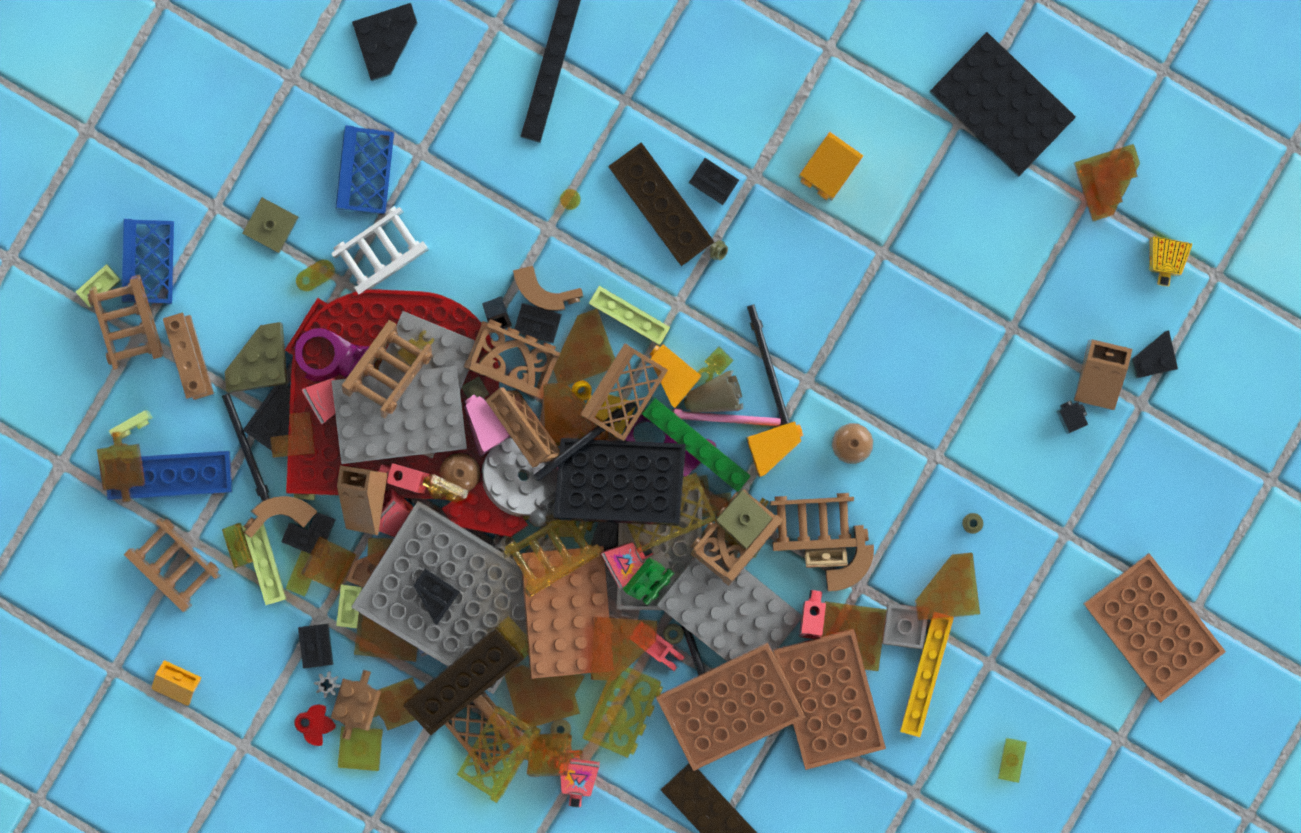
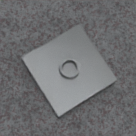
[882,603,929,649]

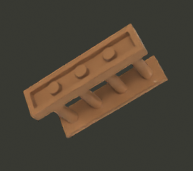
[87,275,164,370]
[163,312,214,400]
[342,320,433,419]
[770,493,857,551]
[124,518,221,612]

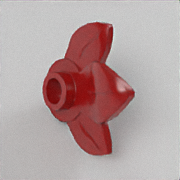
[294,704,336,746]

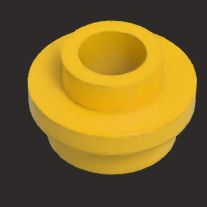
[571,380,592,401]

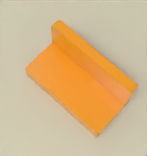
[151,660,202,706]

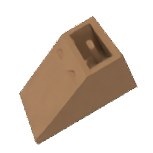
[1074,339,1132,410]
[337,466,388,535]

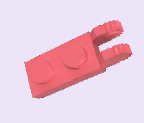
[628,621,685,671]

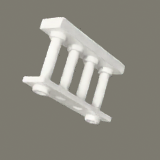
[331,207,429,294]

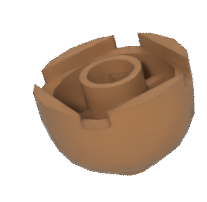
[832,423,873,464]
[439,453,481,494]

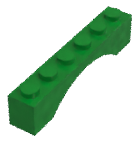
[641,396,751,492]

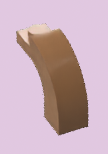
[513,266,584,311]
[243,496,317,538]
[825,525,874,591]

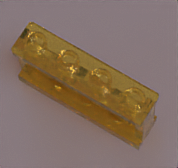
[582,661,663,758]

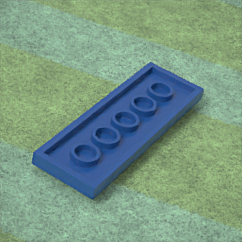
[105,451,233,500]

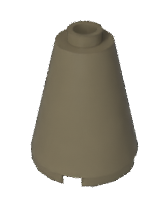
[684,370,743,413]

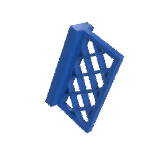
[335,125,394,214]
[122,219,174,304]

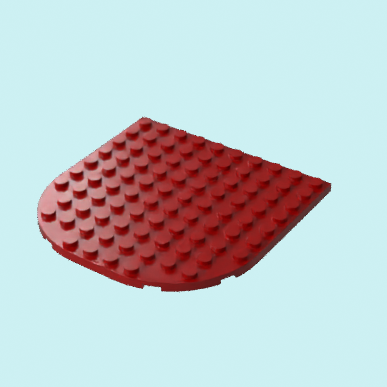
[286,289,499,500]

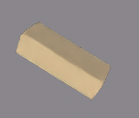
[804,547,848,568]

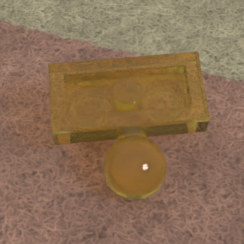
[422,474,469,502]

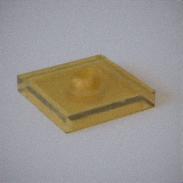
[338,726,383,771]

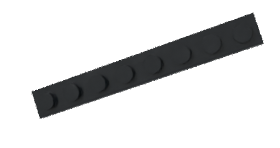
[521,0,581,143]

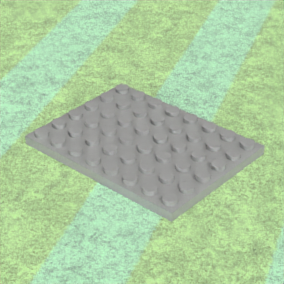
[351,501,527,694]

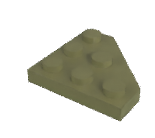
[225,322,288,393]

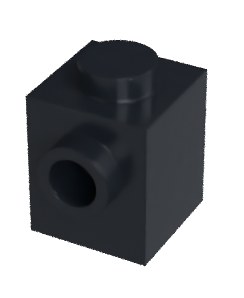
[482,297,512,333]
[1056,400,1088,434]

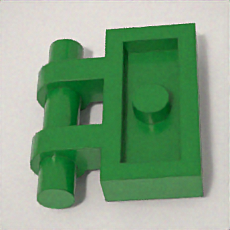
[623,558,674,605]

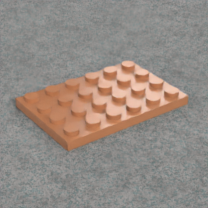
[520,546,613,679]
[1083,553,1226,703]
[773,629,886,770]
[656,643,805,771]

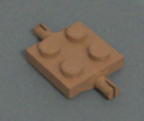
[331,670,381,740]

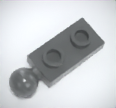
[529,492,556,527]

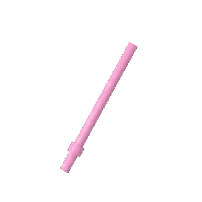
[672,409,780,426]

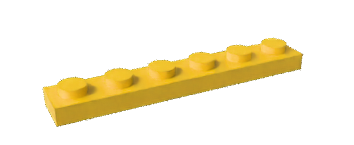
[900,612,954,737]

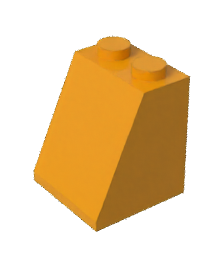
[799,132,864,200]
[649,344,701,408]
[746,421,804,477]

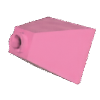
[464,395,511,457]

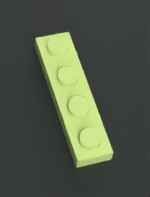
[589,286,670,345]
[242,523,286,605]

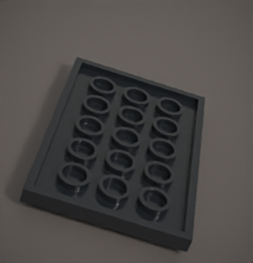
[929,32,1076,177]
[554,438,686,526]

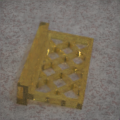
[627,473,716,553]
[457,706,541,803]

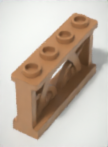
[464,319,560,399]
[691,489,783,586]

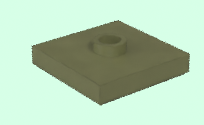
[242,197,299,253]
[715,490,773,549]

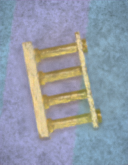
[503,520,601,598]

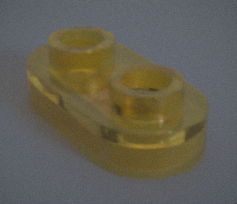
[296,260,335,292]

